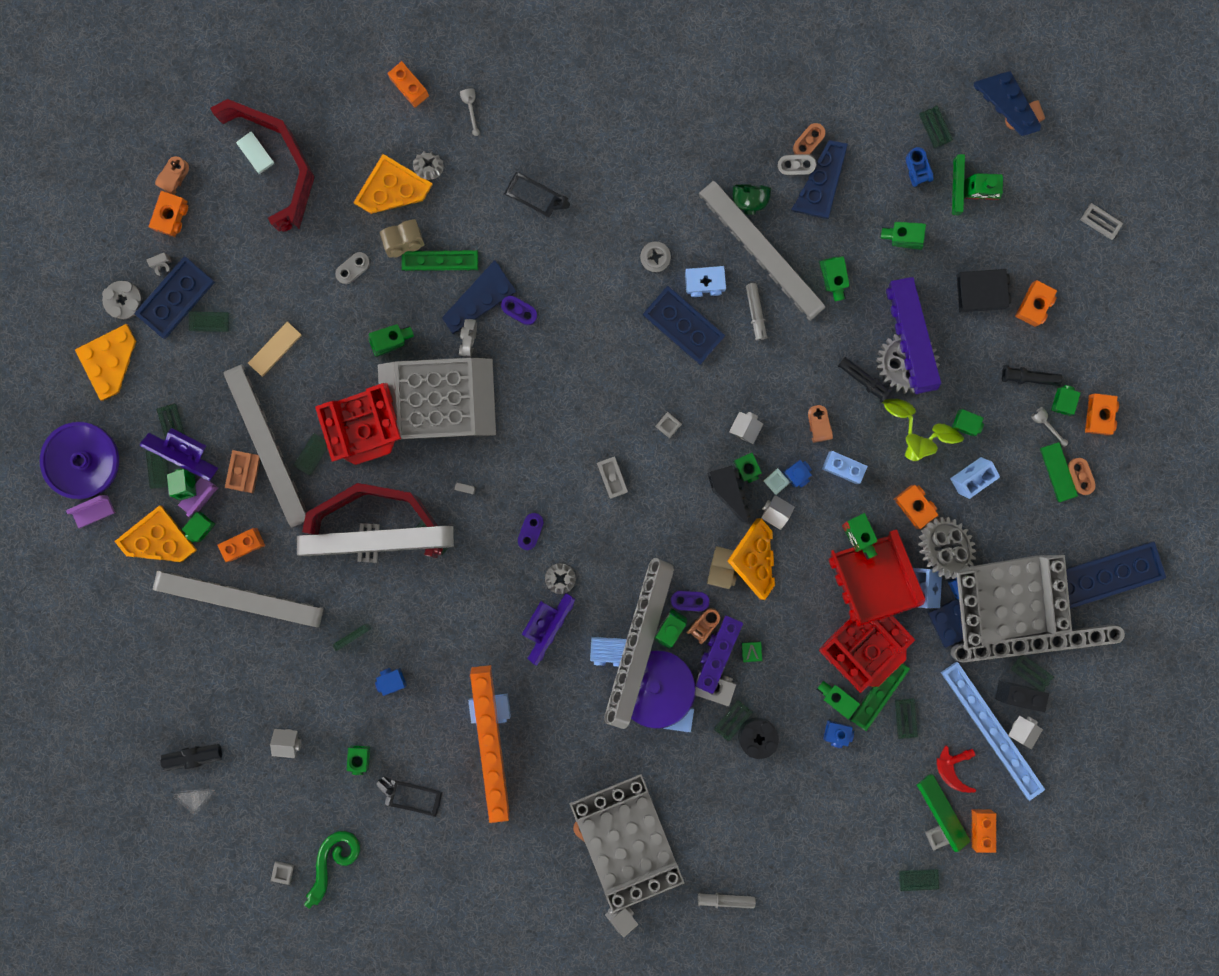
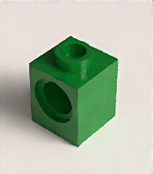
[1051,385,1081,416]
[952,409,984,436]
[733,453,762,483]
[167,469,197,501]
[182,512,215,542]
[347,745,370,775]

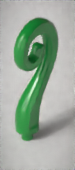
[304,831,360,909]

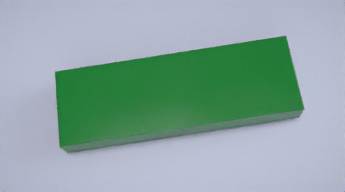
[952,154,965,215]
[1040,442,1078,502]

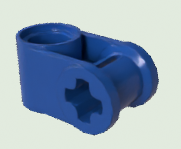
[906,147,933,187]

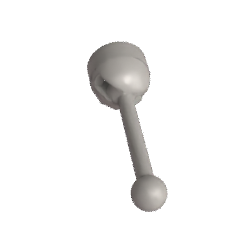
[460,89,480,136]
[1031,407,1068,447]

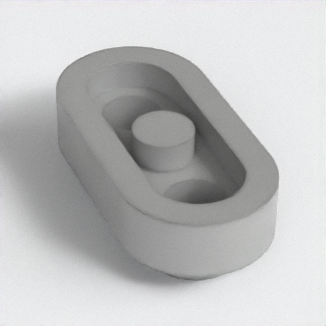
[778,154,817,175]
[335,252,370,284]

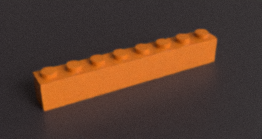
[470,665,510,823]

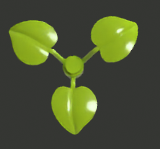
[882,399,964,461]

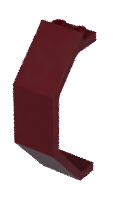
[210,99,315,232]
[302,483,443,558]

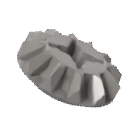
[413,151,444,180]
[640,242,671,272]
[545,563,576,594]

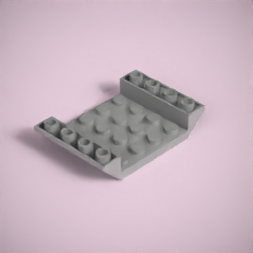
[378,358,496,440]
[957,555,1072,650]
[569,774,684,913]

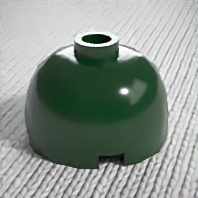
[732,184,771,215]

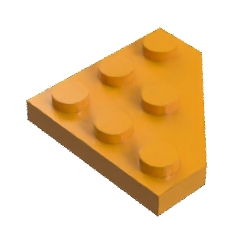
[353,154,433,214]
[75,324,136,401]
[115,505,197,562]
[728,518,775,600]

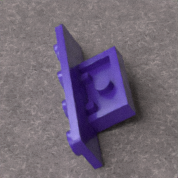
[140,428,218,481]
[522,593,575,666]
[695,615,743,694]

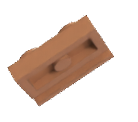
[225,450,260,493]

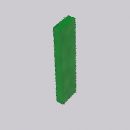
[402,250,478,271]
[850,663,910,732]
[917,774,970,852]

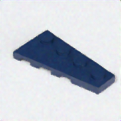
[974,71,1041,136]
[791,140,848,219]
[442,260,516,334]

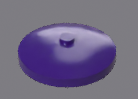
[39,422,119,499]
[631,651,696,729]

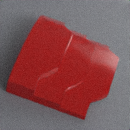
[315,383,401,465]
[819,615,915,693]

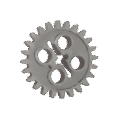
[876,334,940,394]
[918,517,976,579]

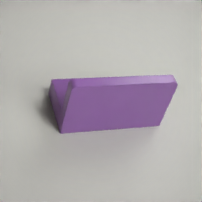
[178,477,218,517]
[66,495,115,528]

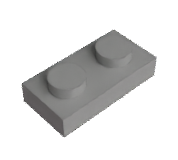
[597,456,628,499]

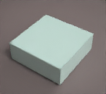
[763,468,790,495]

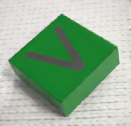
[741,641,762,662]

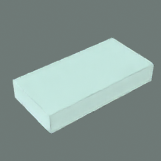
[236,131,274,174]

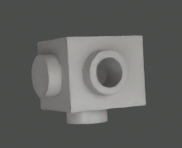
[729,412,763,444]
[761,495,795,530]
[1008,716,1043,749]
[270,729,301,758]
[605,907,638,938]

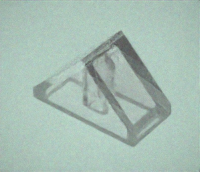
[173,787,217,815]

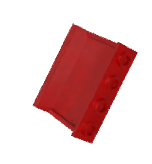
[829,529,925,627]

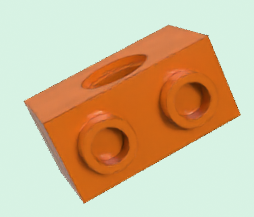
[387,61,429,108]
[148,191,188,237]
[1015,280,1057,327]
[1085,394,1119,435]
[894,485,938,529]
[218,528,265,562]
[972,809,996,853]

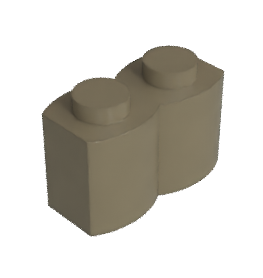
[380,219,425,258]
[707,546,737,589]

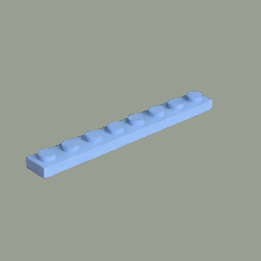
[941,662,1045,801]

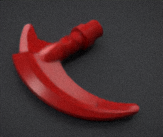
[936,746,976,793]

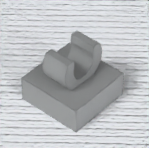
[147,253,172,276]

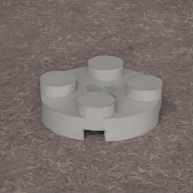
[102,281,142,320]
[459,319,477,358]

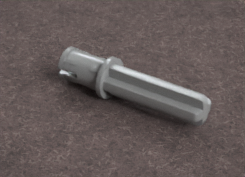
[746,283,768,341]
[698,892,756,908]

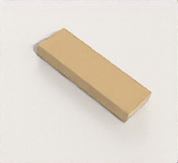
[248,322,302,377]

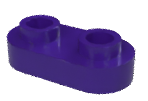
[501,296,537,325]
[518,513,544,550]
[671,591,709,611]

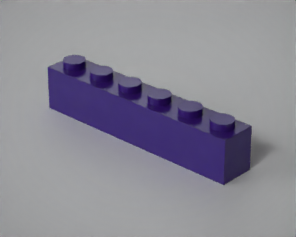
[886,277,941,394]

